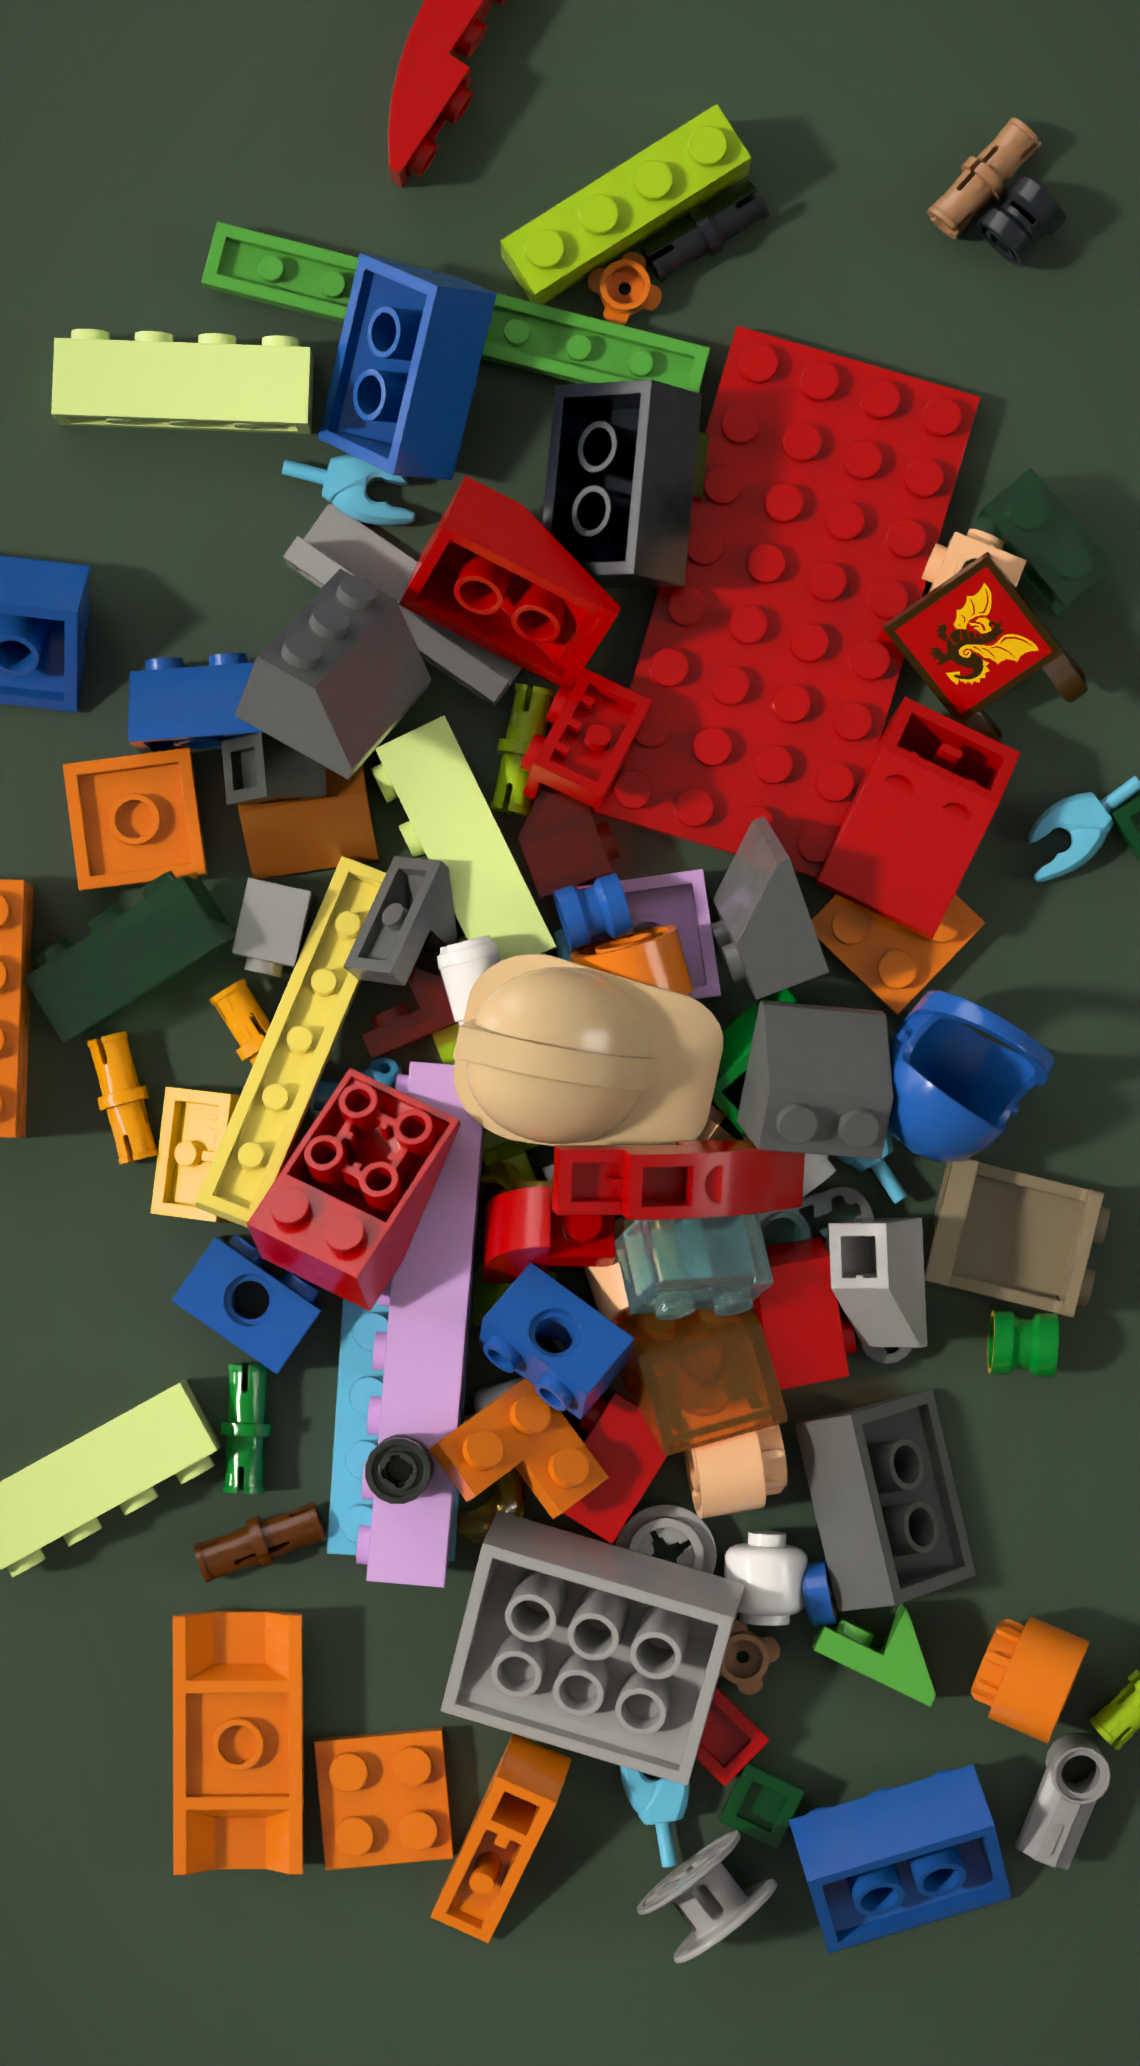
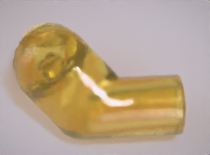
[457,1467,526,1547]

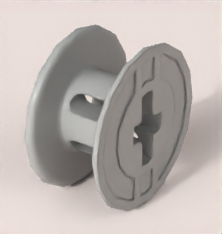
[637,1830,777,1964]

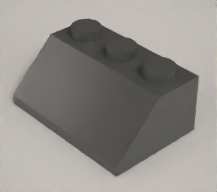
[235,569,431,780]
[794,1389,976,1612]

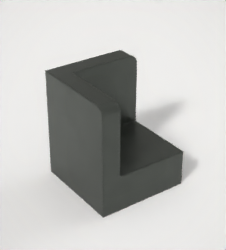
[221,732,327,805]

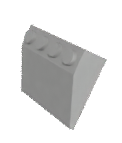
[440,1511,745,1786]

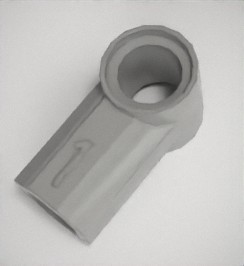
[1015,1734,1111,1870]

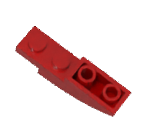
[388,0,508,188]
[552,1140,805,1220]

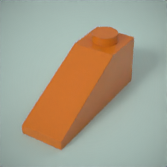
[430,1733,572,1944]

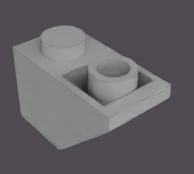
[828,1218,927,1348]

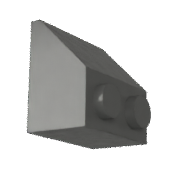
[710,816,829,1000]
[737,1000,894,1159]

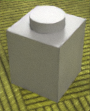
[232,878,315,978]

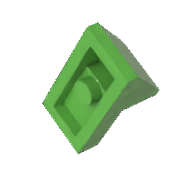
[811,1603,936,1707]

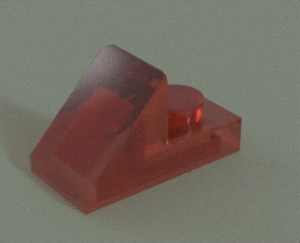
[362,967,458,1059]

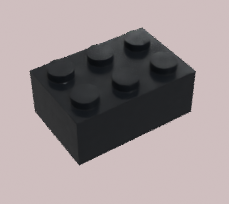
[542,379,702,588]

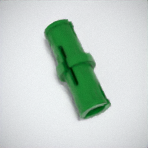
[221,1363,271,1494]

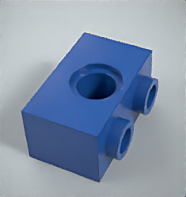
[171,1233,324,1374]
[478,1263,634,1420]

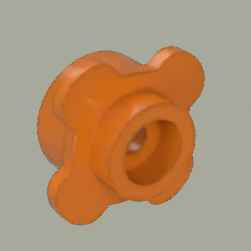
[588,252,662,325]

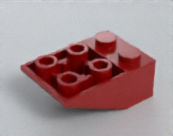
[816,697,1021,940]
[247,1068,461,1311]

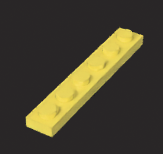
[196,856,386,1228]

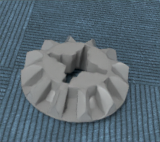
[615,1503,717,1574]

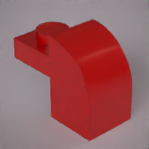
[483,1186,615,1284]

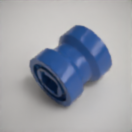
[553,873,633,952]

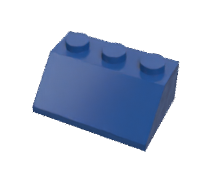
[317,253,497,480]
[0,555,90,713]
[128,653,263,754]
[789,1764,1012,1953]

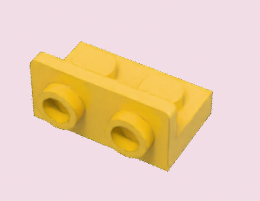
[151,1087,240,1224]

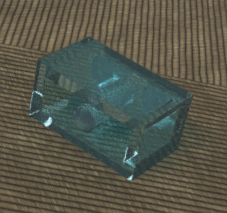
[615,1213,774,1320]

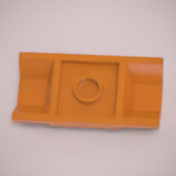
[173,1610,304,1875]

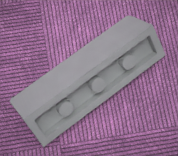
[283,504,523,709]

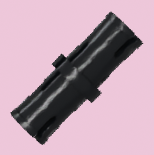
[640,181,770,283]

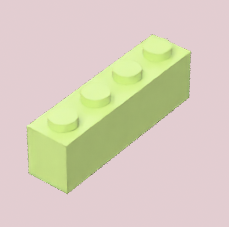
[51,329,314,434]
[370,715,556,961]
[0,1379,222,1578]

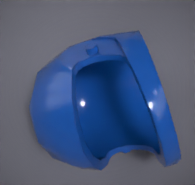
[887,990,1057,1163]

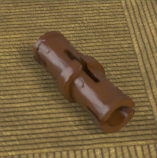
[193,1501,328,1583]

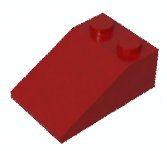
[399,476,621,689]

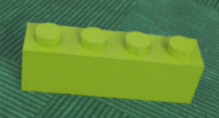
[500,104,752,305]

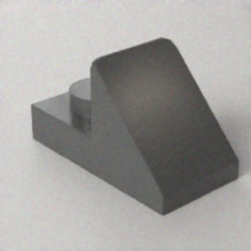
[343,856,458,986]

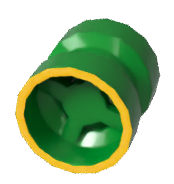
[987,1310,1059,1378]

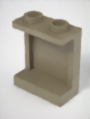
[924,1159,1110,1318]

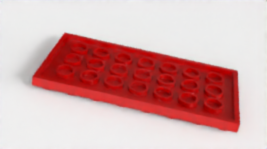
[593,326,980,879]

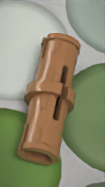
[926,117,1042,239]

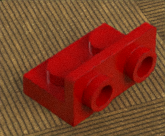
[520,668,653,810]

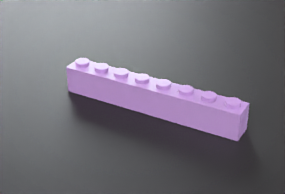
[356,1061,485,1588]

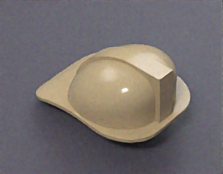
[453,954,723,1146]

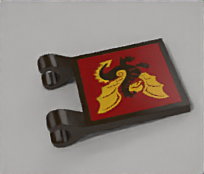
[883,552,1088,744]

